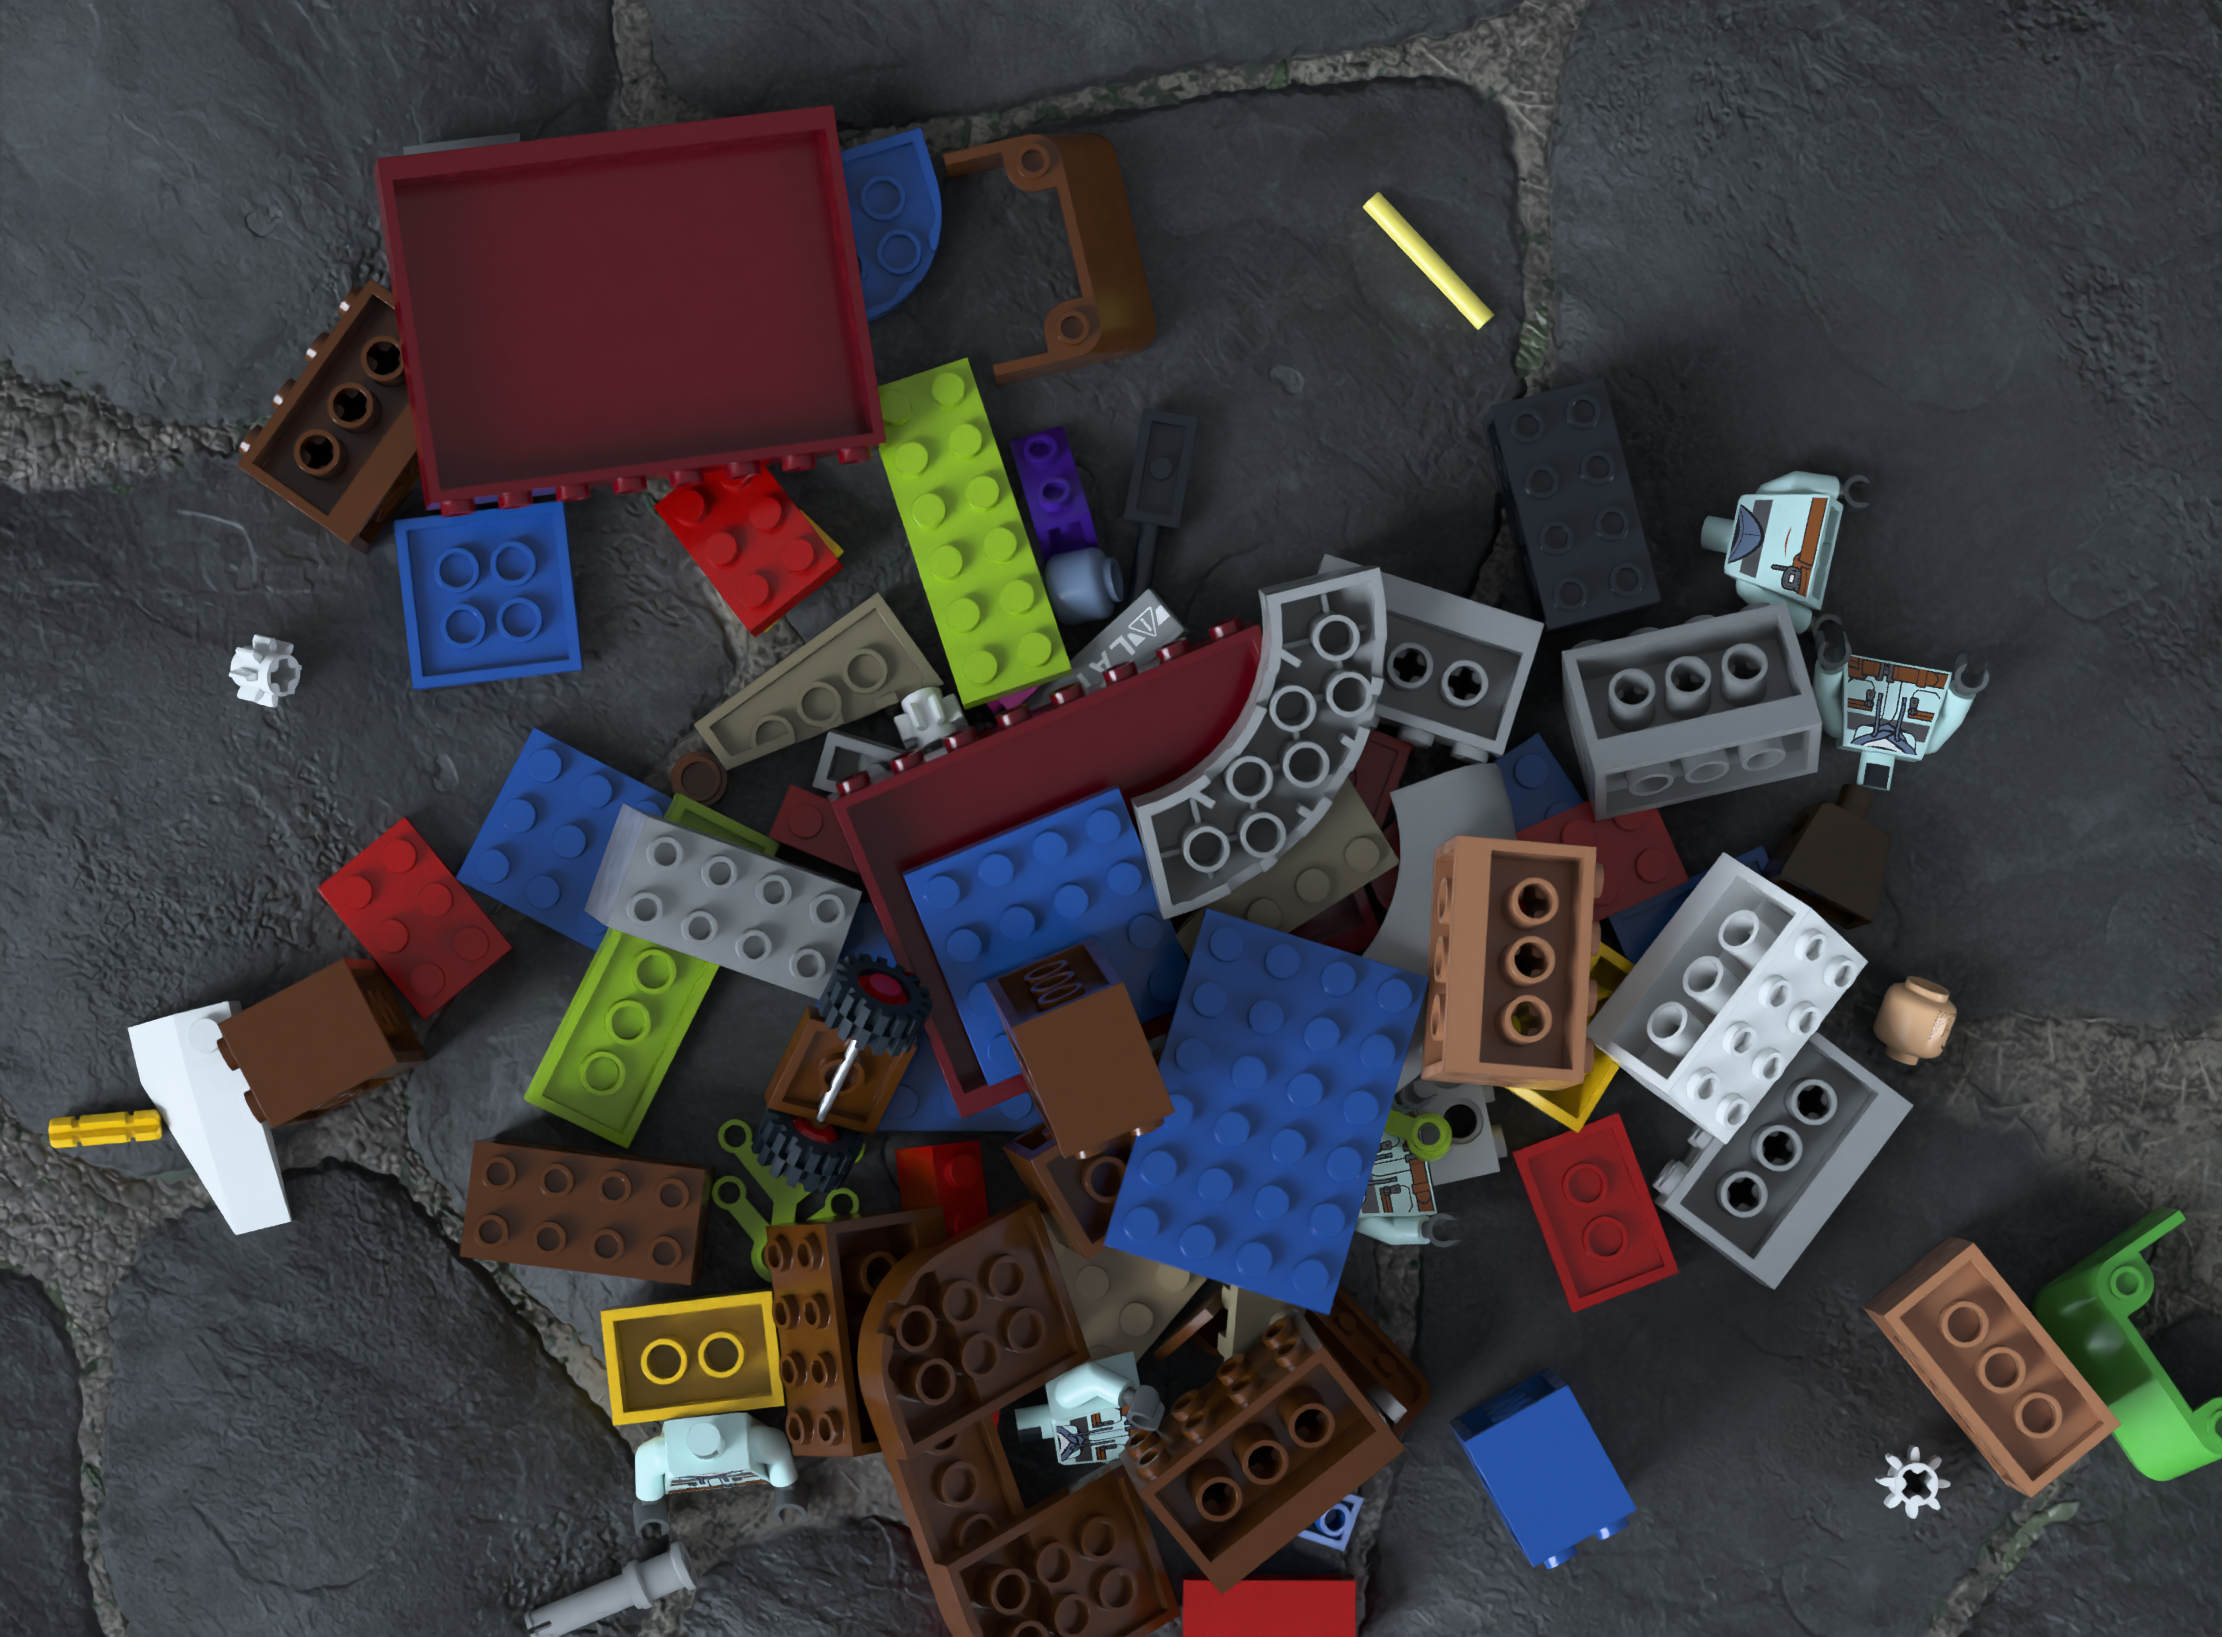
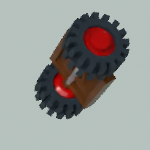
[751,953,933,1193]

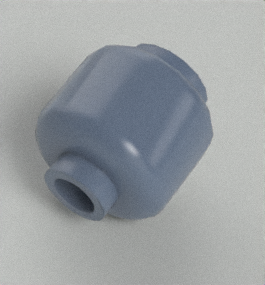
[1041,547,1124,626]

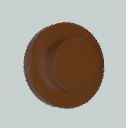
[671,751,728,807]

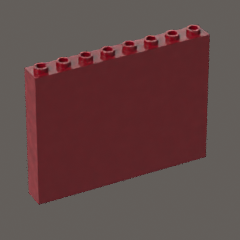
[373,105,886,518]
[827,615,1380,1119]

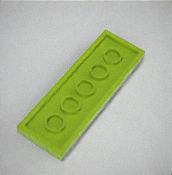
[878,357,1073,710]
[523,792,780,1149]

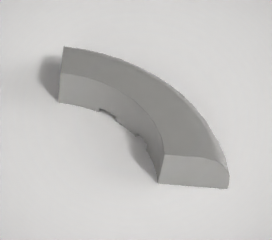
[1130,565,1387,919]
[1361,763,1517,1094]

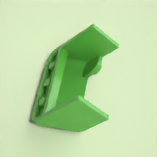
[2032,1206,2222,1481]

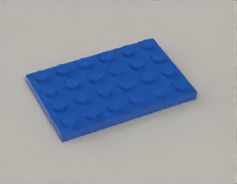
[1103,908,1429,1315]

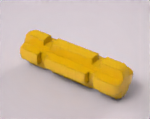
[48,1109,163,1148]

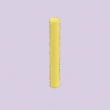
[1363,192,1494,330]

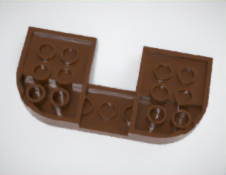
[857,1199,1181,1637]

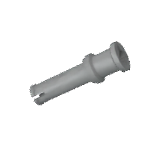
[524,1540,699,1637]

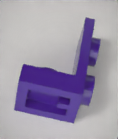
[1010,426,1099,565]

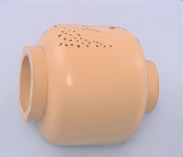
[1873,976,1957,1065]

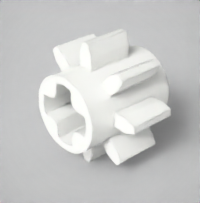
[229,634,302,708]
[894,687,968,755]
[1875,1445,1950,1519]

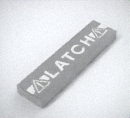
[1024,589,1190,711]

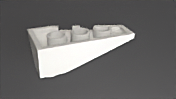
[128,1001,292,1235]

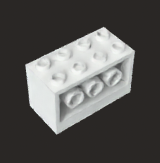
[1586,852,1868,1144]

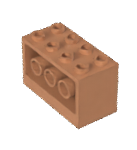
[1421,835,1604,1091]
[1863,1236,2122,1498]

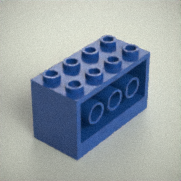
[1449,1367,1637,1569]

